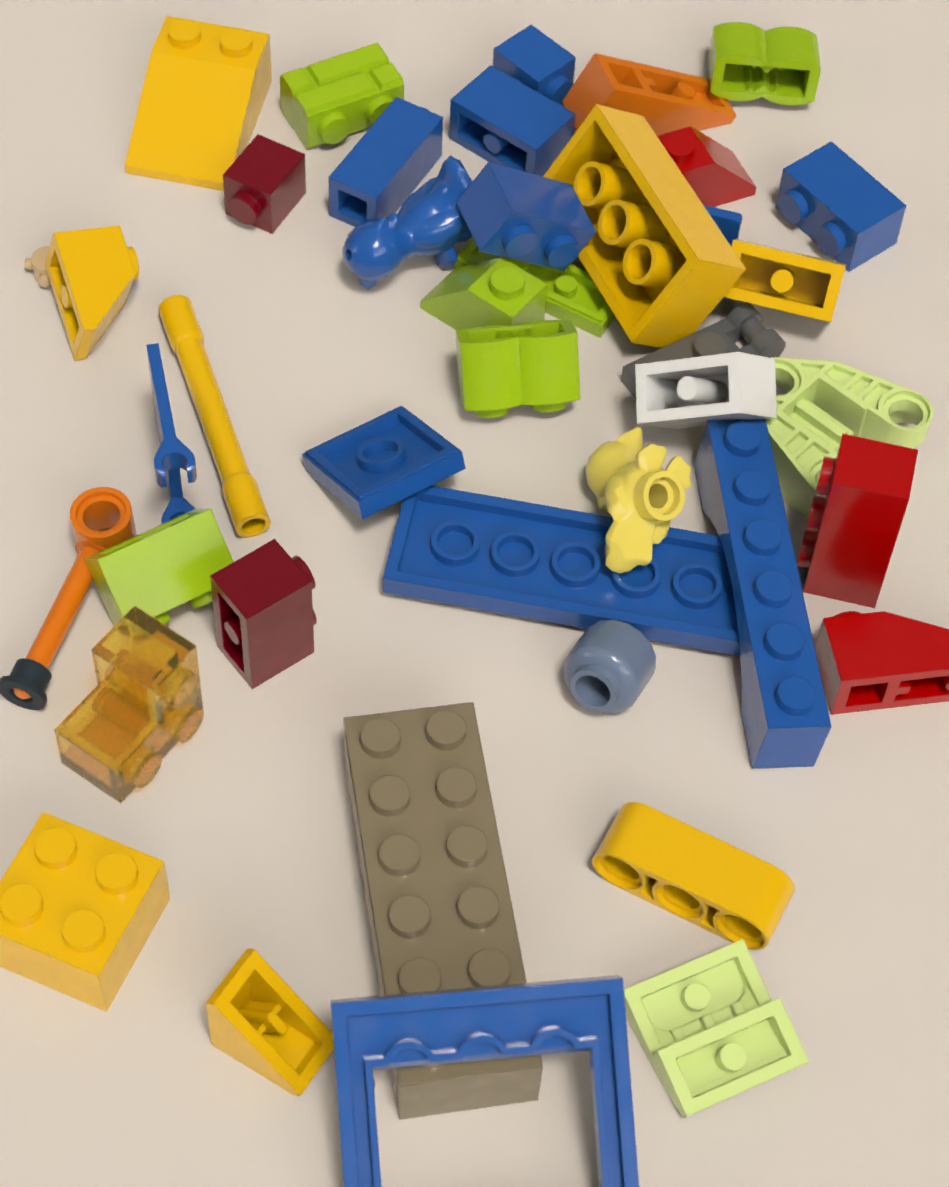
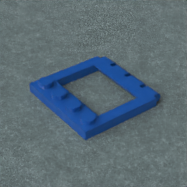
[330,975,639,1187]

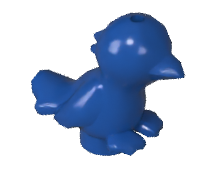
[342,155,473,290]

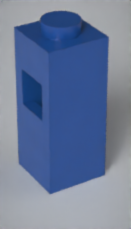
[328,97,443,227]

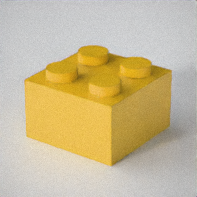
[0,812,170,1012]

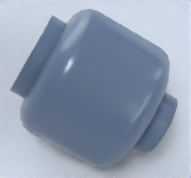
[564,619,656,714]

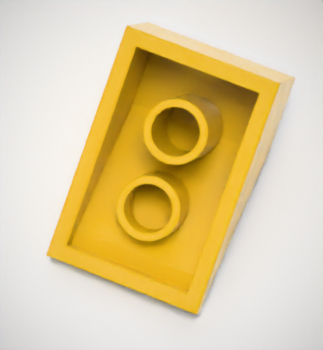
[124,16,272,191]

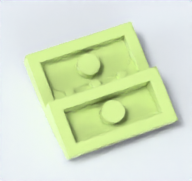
[624,939,809,1118]

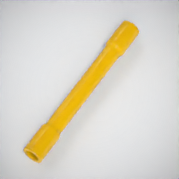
[158,295,271,538]

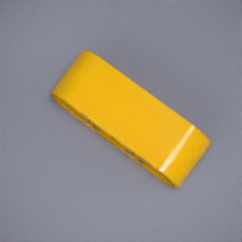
[592,802,795,950]

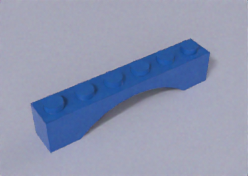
[694,419,832,768]

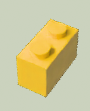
[724,239,847,322]

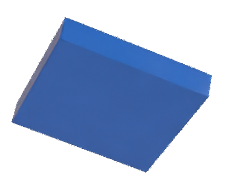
[302,406,466,519]

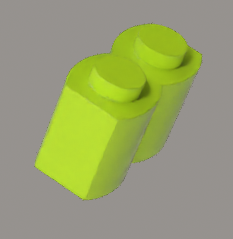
[708,22,821,106]
[455,320,580,418]

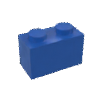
[449,65,575,177]
[775,141,907,272]
[456,162,597,271]

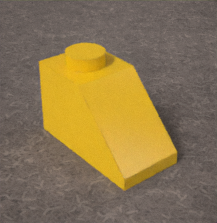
[45,225,139,361]

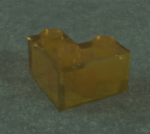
[54,606,204,804]

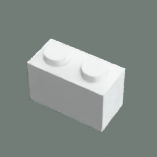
[635,352,777,429]

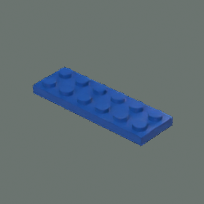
[383,486,740,656]

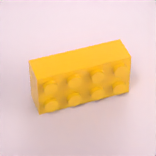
[543,104,746,348]

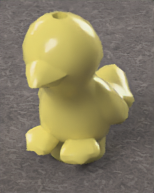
[585,427,691,573]

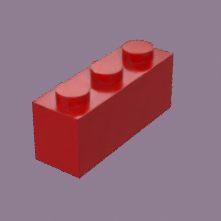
[797,433,918,608]

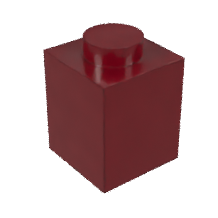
[223,134,306,234]

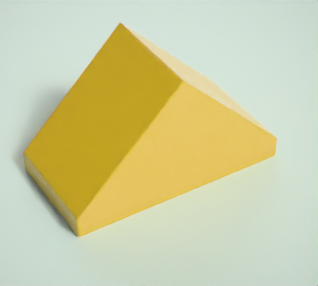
[206,949,334,1096]

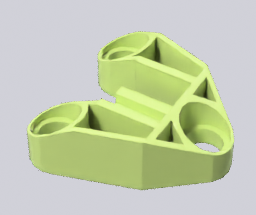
[766,357,933,517]

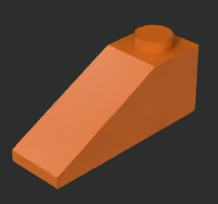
[562,53,737,136]

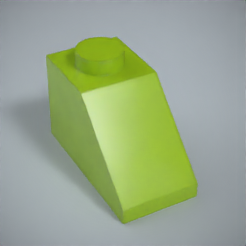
[420,257,547,331]

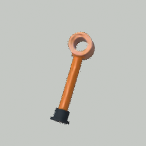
[0,487,137,710]

